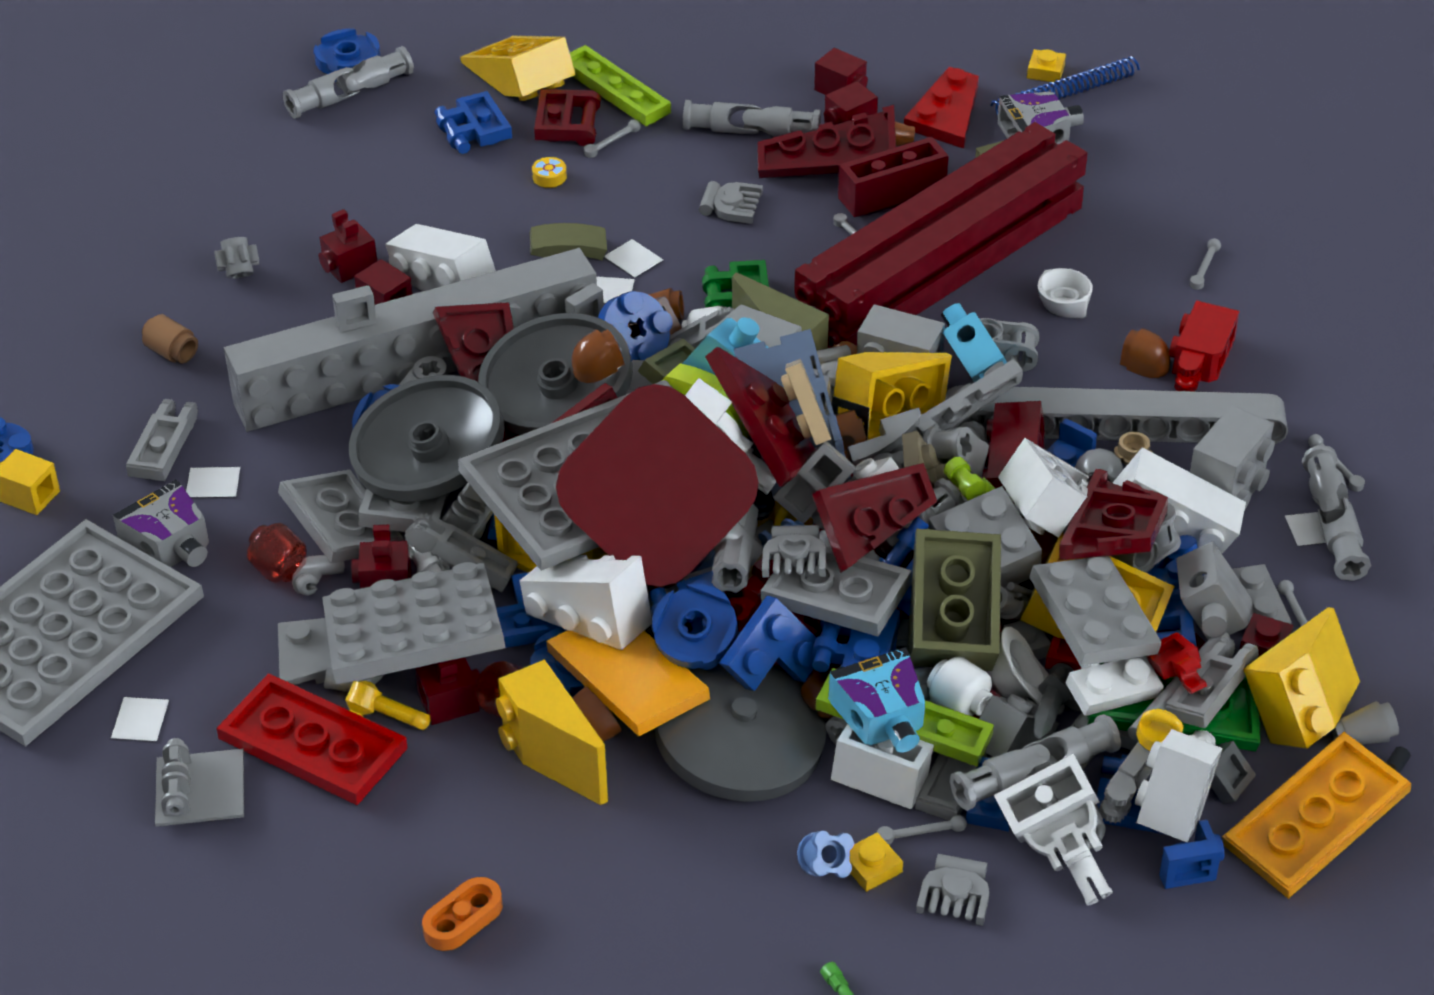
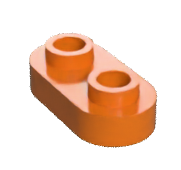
[422,877,503,951]

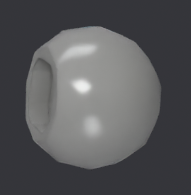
[1075,448,1124,488]

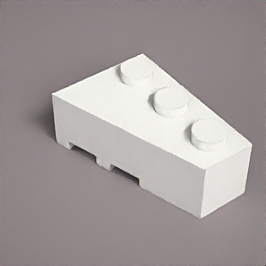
[998,438,1089,538]
[1113,447,1246,554]
[520,555,652,650]

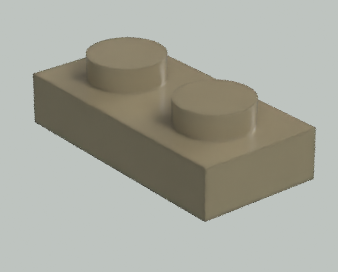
[902,431,951,489]

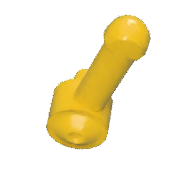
[345,680,430,731]

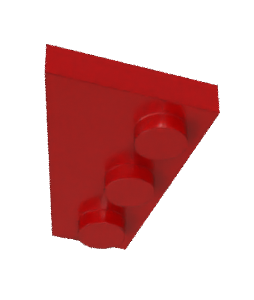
[904,66,979,149]

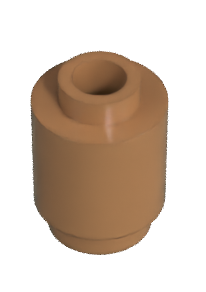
[142,314,198,364]

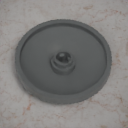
[478,313,633,435]
[349,375,505,502]
[654,659,826,802]

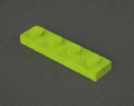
[570,45,671,127]
[816,668,994,767]

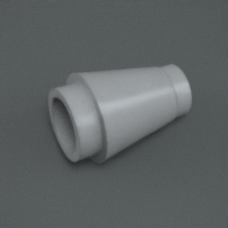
[1331,701,1399,745]

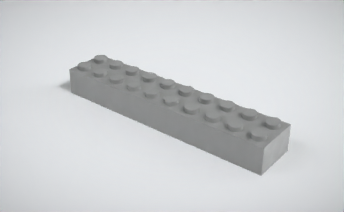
[224,248,597,432]

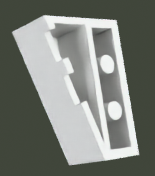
[385,224,496,291]

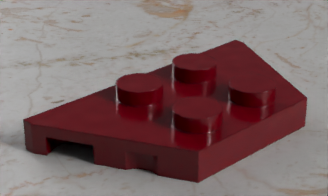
[705,347,815,487]
[1059,469,1168,560]

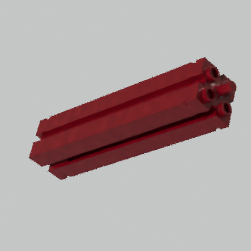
[794,122,1088,348]

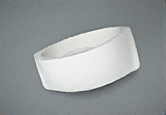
[1038,268,1093,319]

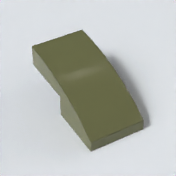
[529,223,607,260]

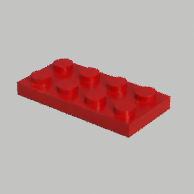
[216,673,408,806]

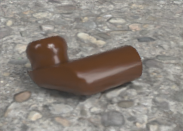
[801,668,833,719]

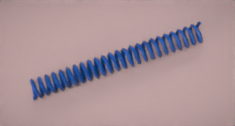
[990,56,1140,115]

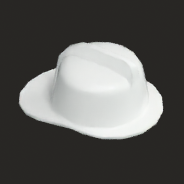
[985,626,1065,715]

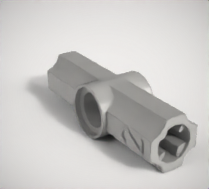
[712,504,763,593]

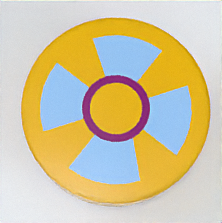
[532,157,567,188]

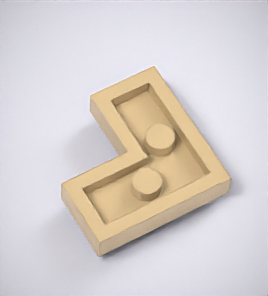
[781,358,831,445]

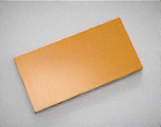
[546,630,710,736]
[1222,732,1411,899]

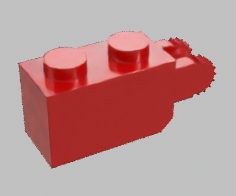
[1169,300,1240,392]

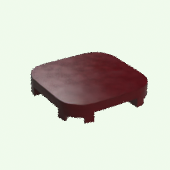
[556,384,759,587]

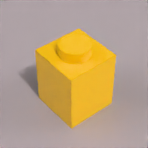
[0,449,60,515]

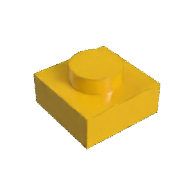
[1027,49,1066,82]
[849,832,903,892]

